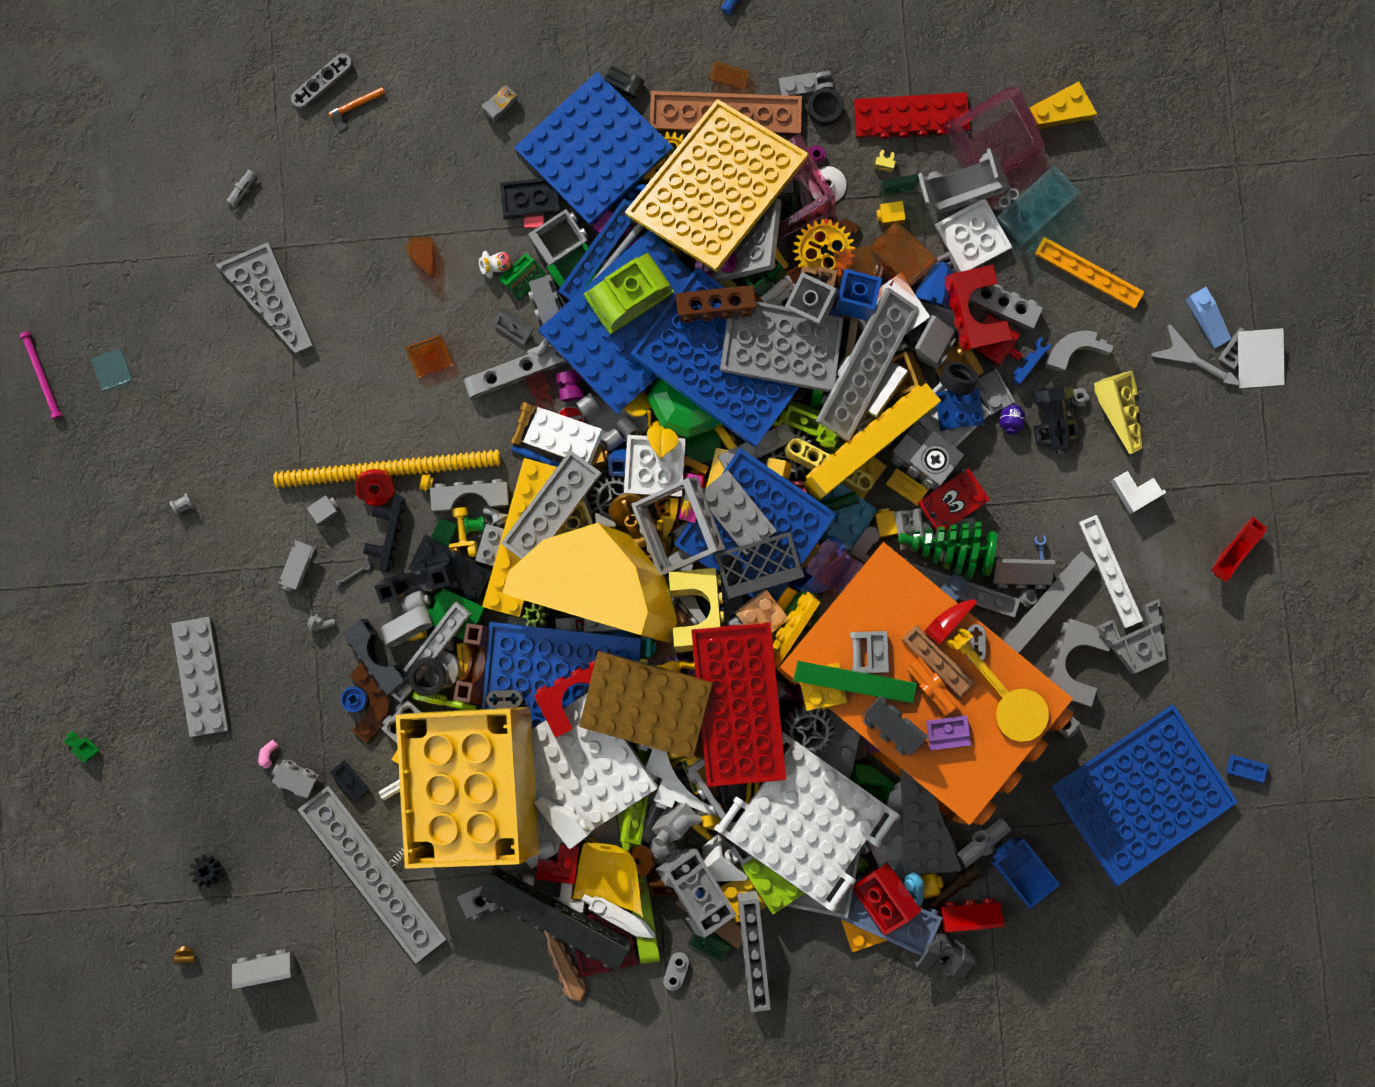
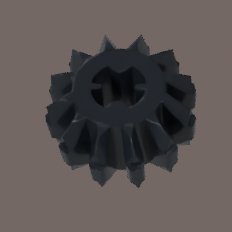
[189,855,223,888]

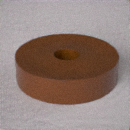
[628,845,655,877]

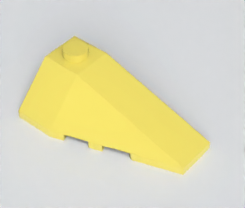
[1094,371,1142,454]

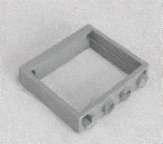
[631,477,725,576]
[686,756,734,832]

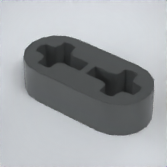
[486,690,525,708]

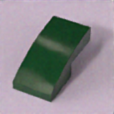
[431,518,458,547]

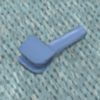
[1034,535,1046,560]

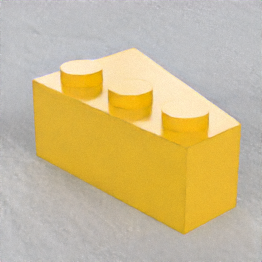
[1026,81,1097,130]

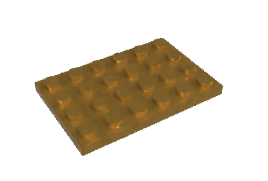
[579,650,713,759]

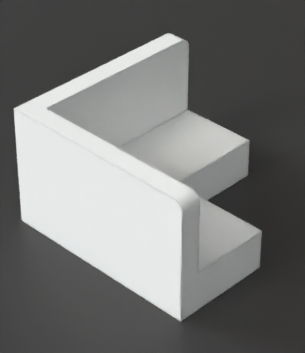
[1110,471,1166,514]

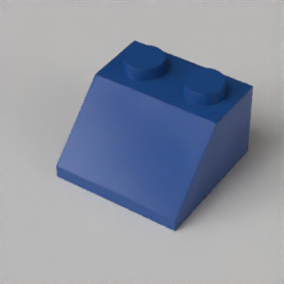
[834,269,882,321]

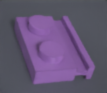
[926,716,971,751]

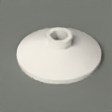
[809,166,846,204]

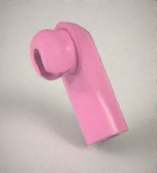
[258,740,279,769]

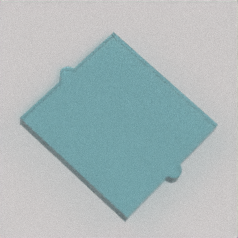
[91,348,132,390]

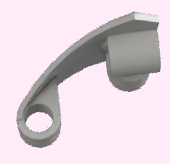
[576,393,649,452]

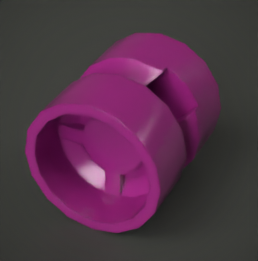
[556,370,585,402]

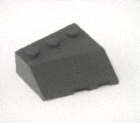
[862,696,928,756]

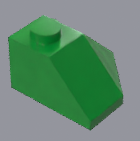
[850,764,894,801]

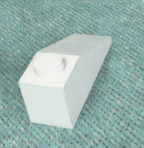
[534,796,592,850]

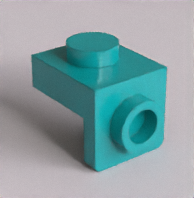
[641,638,657,658]

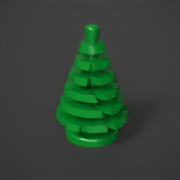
[898,521,997,582]

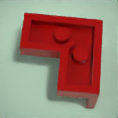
[536,841,581,884]

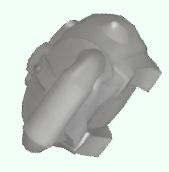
[648,838,683,866]

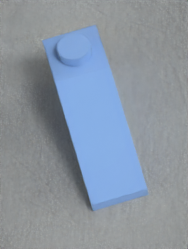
[1185,287,1231,349]

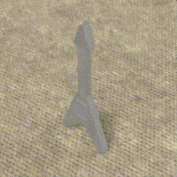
[1151,325,1240,386]

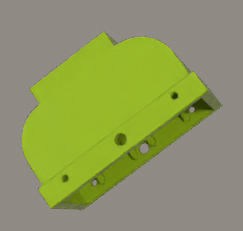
[583,253,674,335]

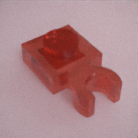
[525,372,552,408]

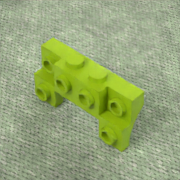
[772,399,839,448]

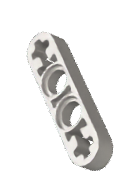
[291,54,352,109]

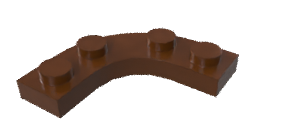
[349,662,389,743]

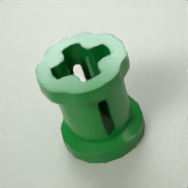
[464,516,485,535]

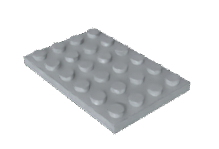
[720,301,843,392]

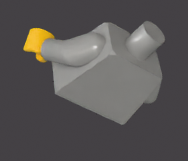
[652,803,714,847]

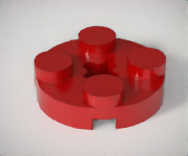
[355,469,394,506]

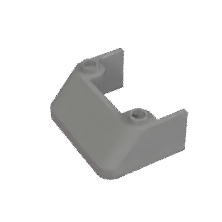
[918,148,1010,213]

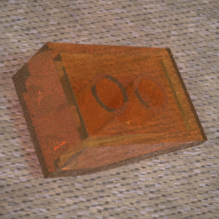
[868,221,938,287]

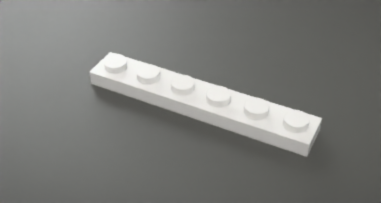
[1078,515,1143,628]

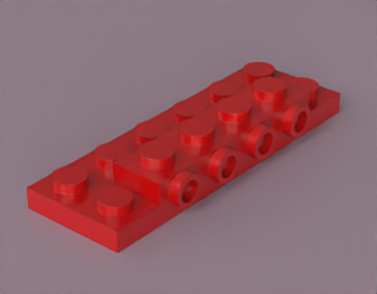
[854,92,970,139]

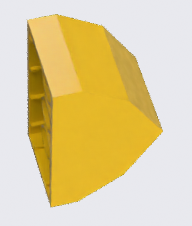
[502,523,677,644]

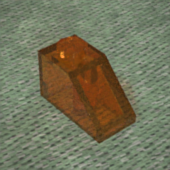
[406,237,434,278]

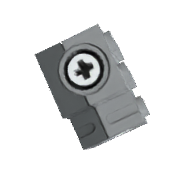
[890,422,964,491]

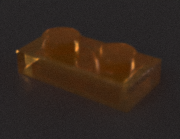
[708,60,750,91]

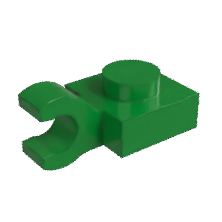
[64,731,100,764]

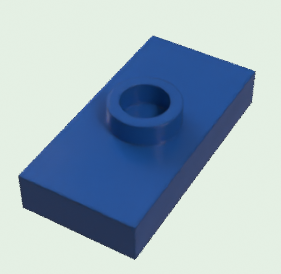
[1225,755,1269,784]

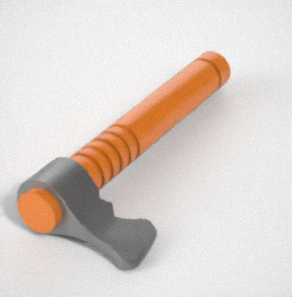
[328,87,385,132]

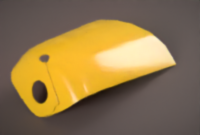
[572,842,643,918]

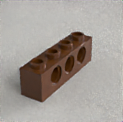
[676,285,756,323]

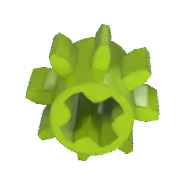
[523,603,548,627]

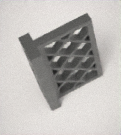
[715,532,804,599]

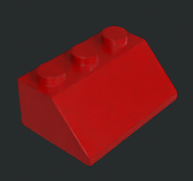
[853,862,922,936]
[940,898,1005,932]

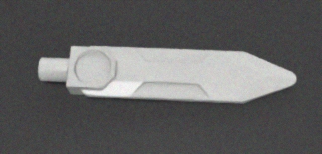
[581,894,656,938]

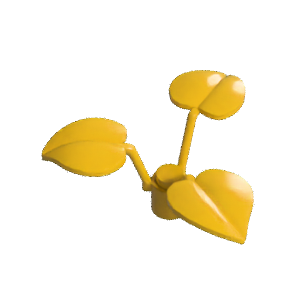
[624,392,679,458]

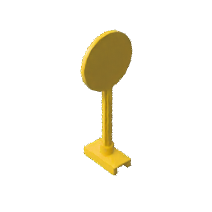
[944,628,1049,742]

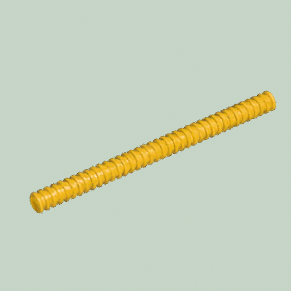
[274,449,501,489]

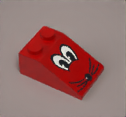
[917,468,990,531]

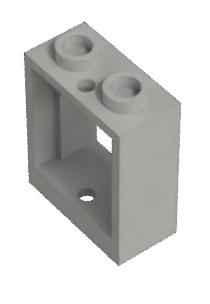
[528,209,588,266]

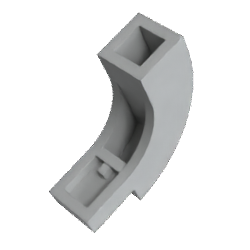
[1045,331,1113,373]

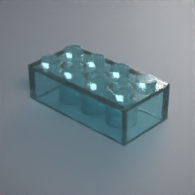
[997,165,1080,247]

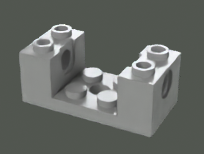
[656,848,736,937]

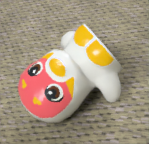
[479,251,512,279]

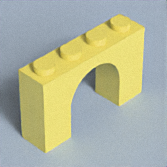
[669,568,725,653]

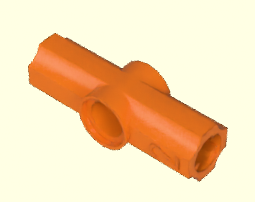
[906,657,959,716]

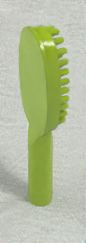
[412,691,478,710]

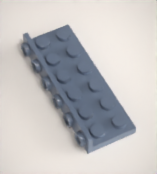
[835,875,942,956]

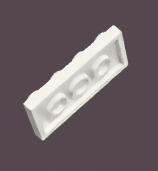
[523,407,604,465]

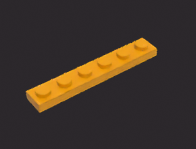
[1034,237,1144,309]

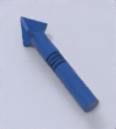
[511,444,560,467]

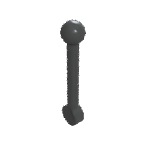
[335,563,371,587]

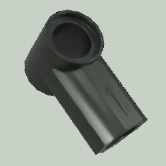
[604,66,645,99]

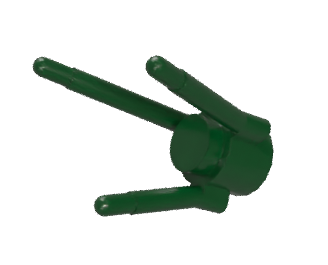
[780,180,800,225]

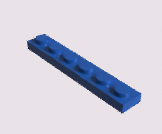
[558,199,632,301]

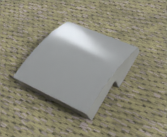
[894,508,935,550]

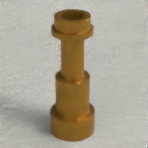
[510,402,536,446]

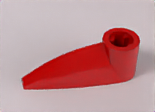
[924,599,977,645]

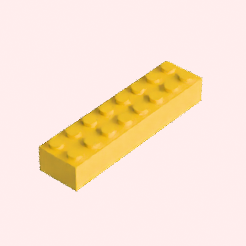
[803,383,941,501]
[482,458,557,617]

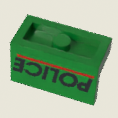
[498,253,546,300]

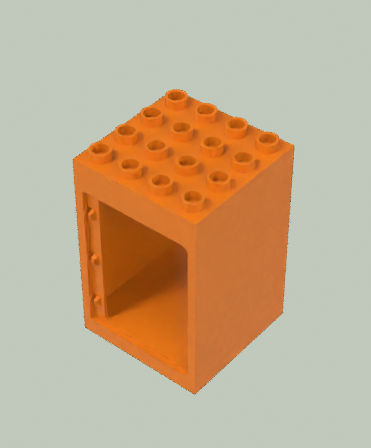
[776,542,1074,826]

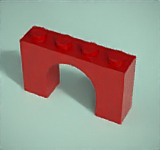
[944,265,1012,352]
[534,660,596,738]

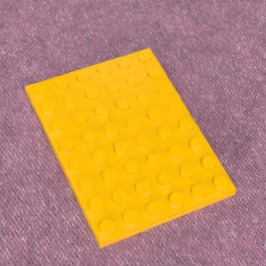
[625,99,809,272]

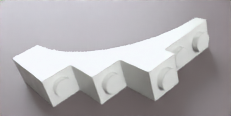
[636,743,712,816]

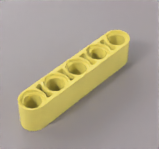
[784,438,874,494]

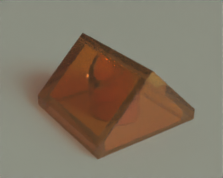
[405,334,453,378]

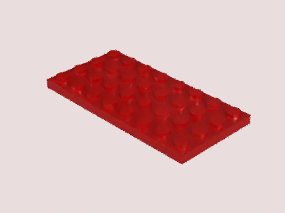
[691,622,786,787]

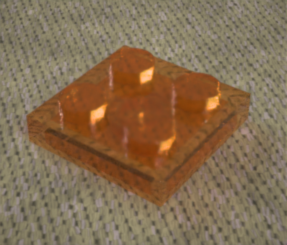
[833,245,877,288]

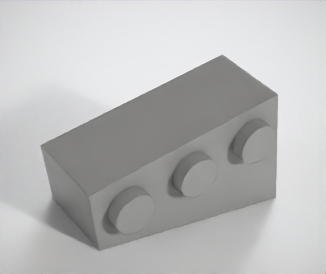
[528,275,561,325]

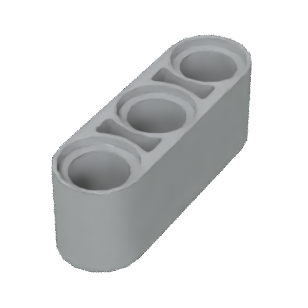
[381,606,432,648]

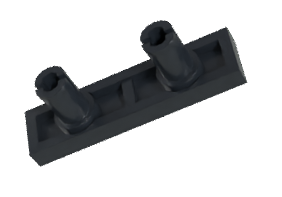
[363,495,406,573]

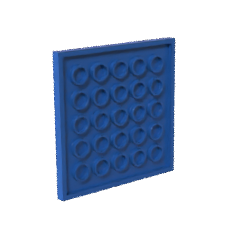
[514,72,674,226]
[674,448,837,602]

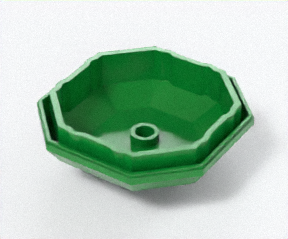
[647,377,723,439]

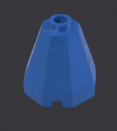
[915,261,953,309]

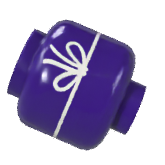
[1000,405,1025,435]

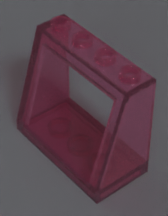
[944,85,1045,173]
[777,134,836,240]

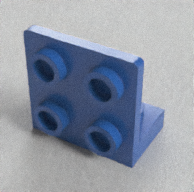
[935,387,984,431]

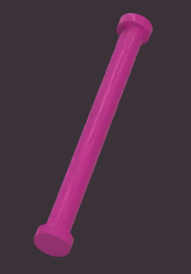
[19,331,63,420]

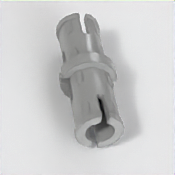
[226,169,258,207]

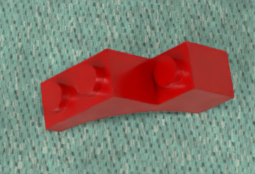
[1211,516,1268,582]

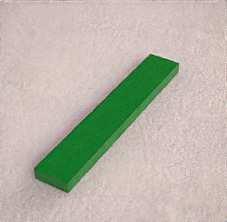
[793,660,917,703]

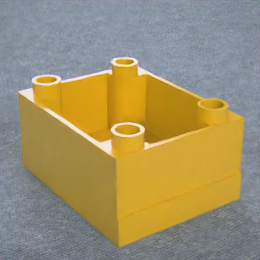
[396,707,540,868]

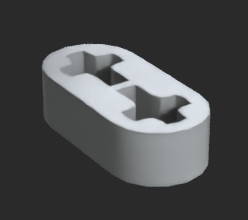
[966,624,986,663]

